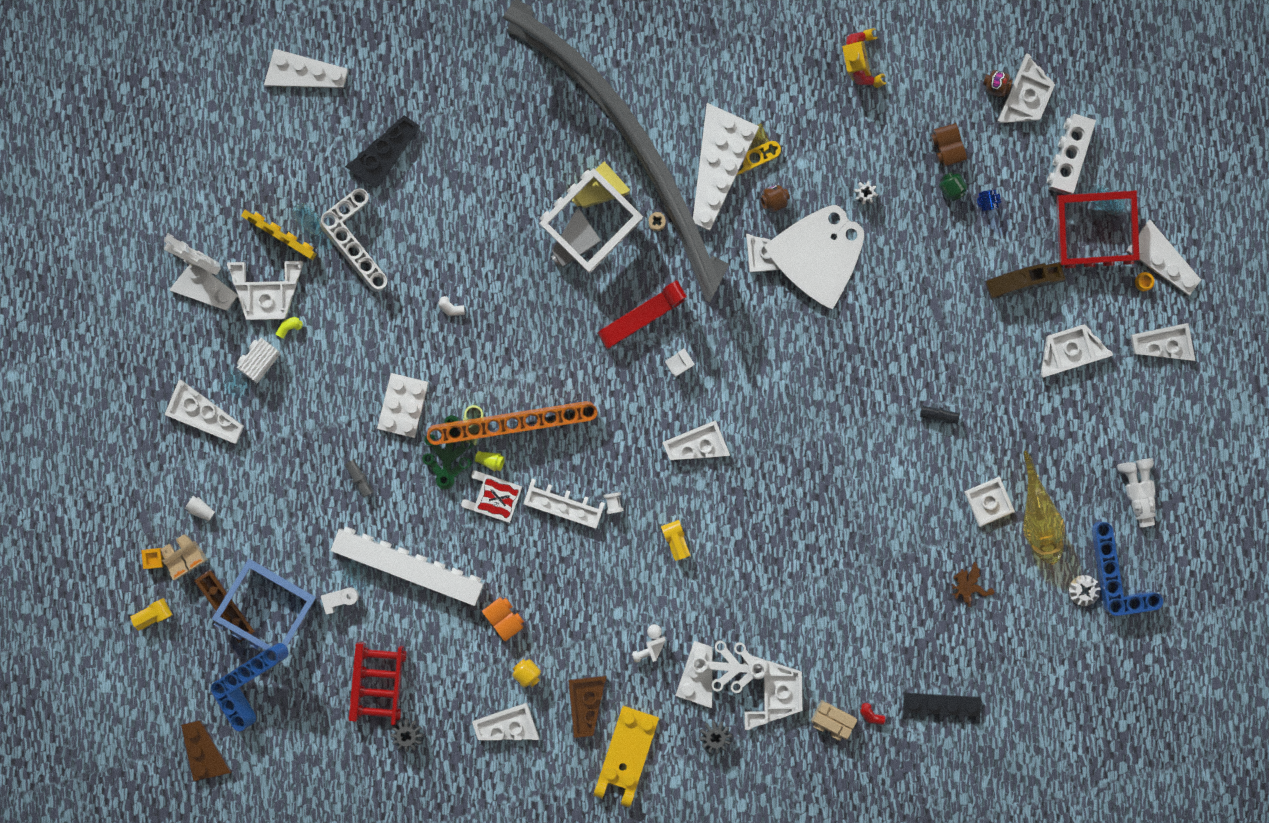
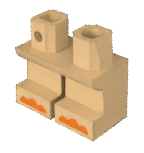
[160,534,208,580]

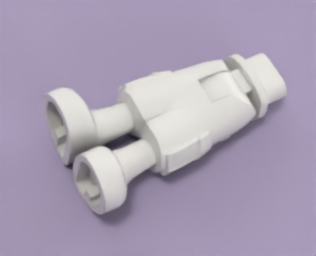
[1117,458,1156,527]

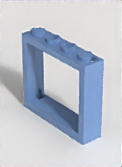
[212,559,316,650]

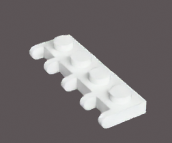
[524,479,605,528]

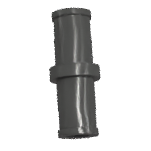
[344,459,374,498]

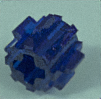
[977,189,1001,212]

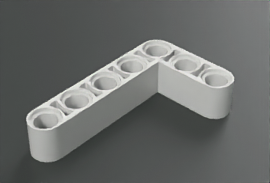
[319,189,387,292]

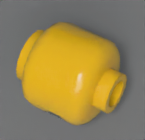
[512,659,541,688]

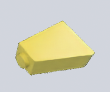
[571,161,630,209]

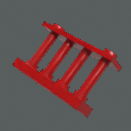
[349,642,407,725]

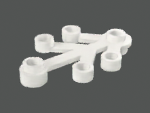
[692,641,767,693]

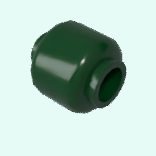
[939,172,967,202]

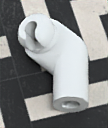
[438,296,465,316]

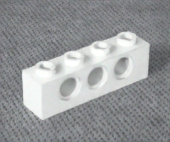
[1047,114,1096,195]

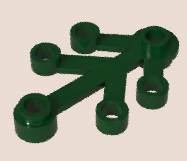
[422,415,474,490]

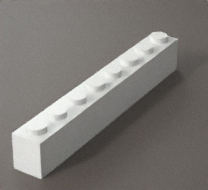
[331,527,484,606]

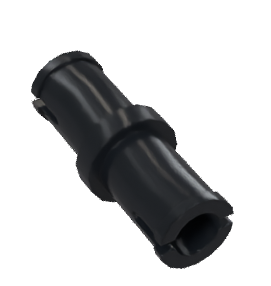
[919,405,960,425]

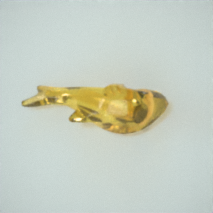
[1023,451,1065,564]

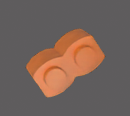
[482,596,524,642]

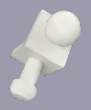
[632,624,666,663]

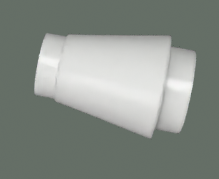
[184,496,215,521]

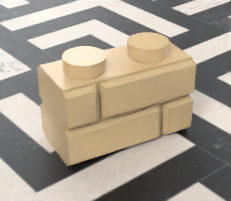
[811,700,857,741]

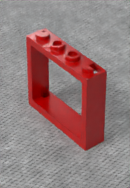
[1056,190,1140,268]

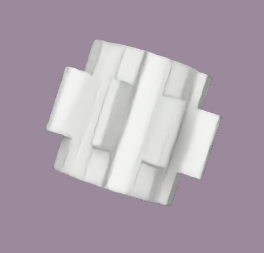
[853,181,878,205]

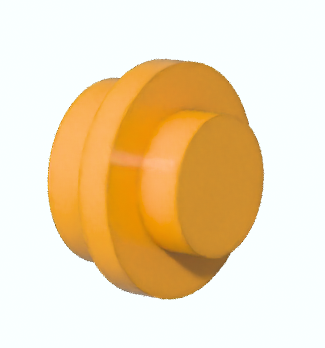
[1135,272,1154,291]

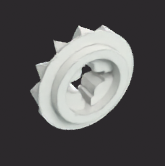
[1069,575,1101,606]

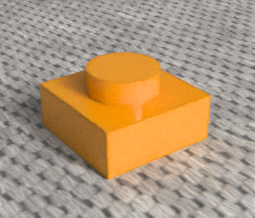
[141,548,164,569]

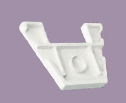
[164,233,221,275]
[227,261,303,320]
[743,655,803,730]

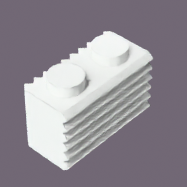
[237,338,280,384]

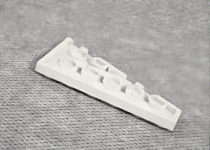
[693,103,759,231]

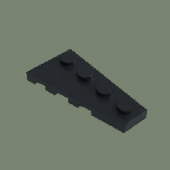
[345,115,420,189]

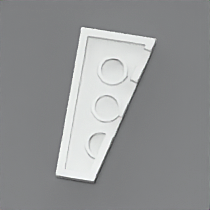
[264,49,348,88]
[165,379,244,444]

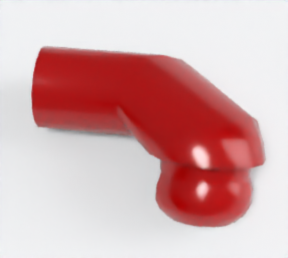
[860,703,885,725]

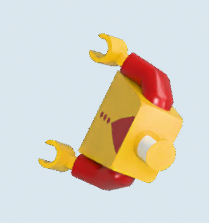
[842,28,887,88]

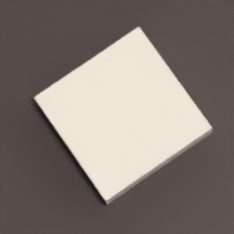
[964,477,1015,527]

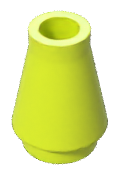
[475,451,505,472]

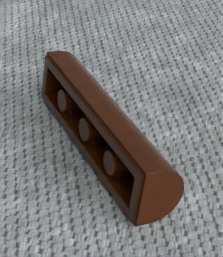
[194,570,255,643]

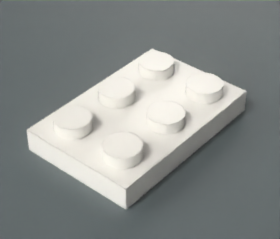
[377,373,429,438]

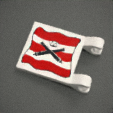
[461,470,522,523]

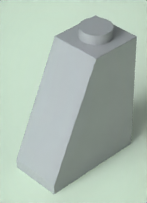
[551,209,601,268]

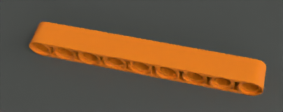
[427,401,597,445]

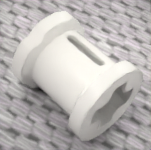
[604,492,624,514]

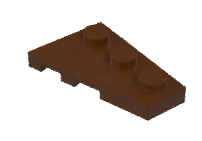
[568,675,607,738]
[181,720,232,781]

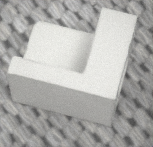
[665,348,695,377]

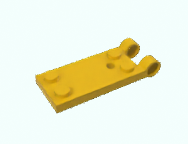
[593,705,659,808]

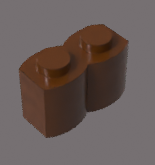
[930,123,967,168]

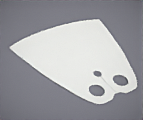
[764,205,864,309]

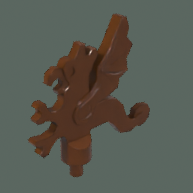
[951,562,994,607]

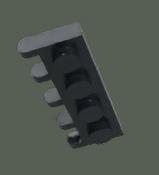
[902,692,981,724]

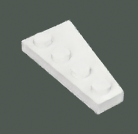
[1127,220,1201,296]

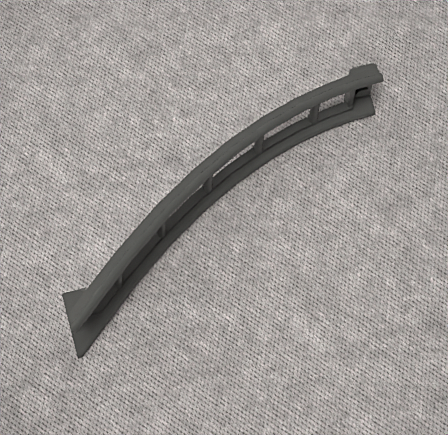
[503,0,729,303]

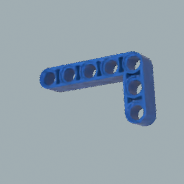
[1092,522,1163,616]
[211,643,289,732]

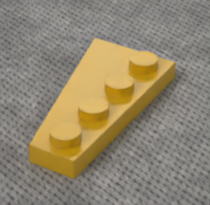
[241,210,317,260]

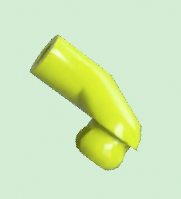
[276,317,303,339]

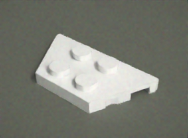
[997,53,1055,123]
[1041,324,1113,378]

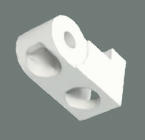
[321,587,359,614]

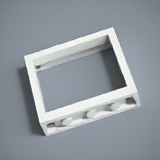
[539,168,643,274]

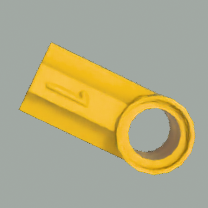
[661,520,690,561]
[130,598,173,631]

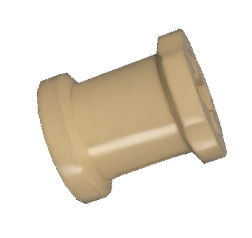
[648,212,666,231]

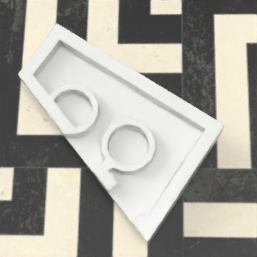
[746,234,781,273]
[170,265,238,311]
[1130,323,1195,361]
[662,420,730,460]
[676,641,712,708]
[472,702,539,740]

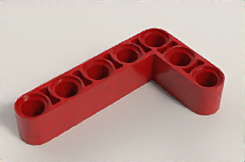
[597,280,688,349]

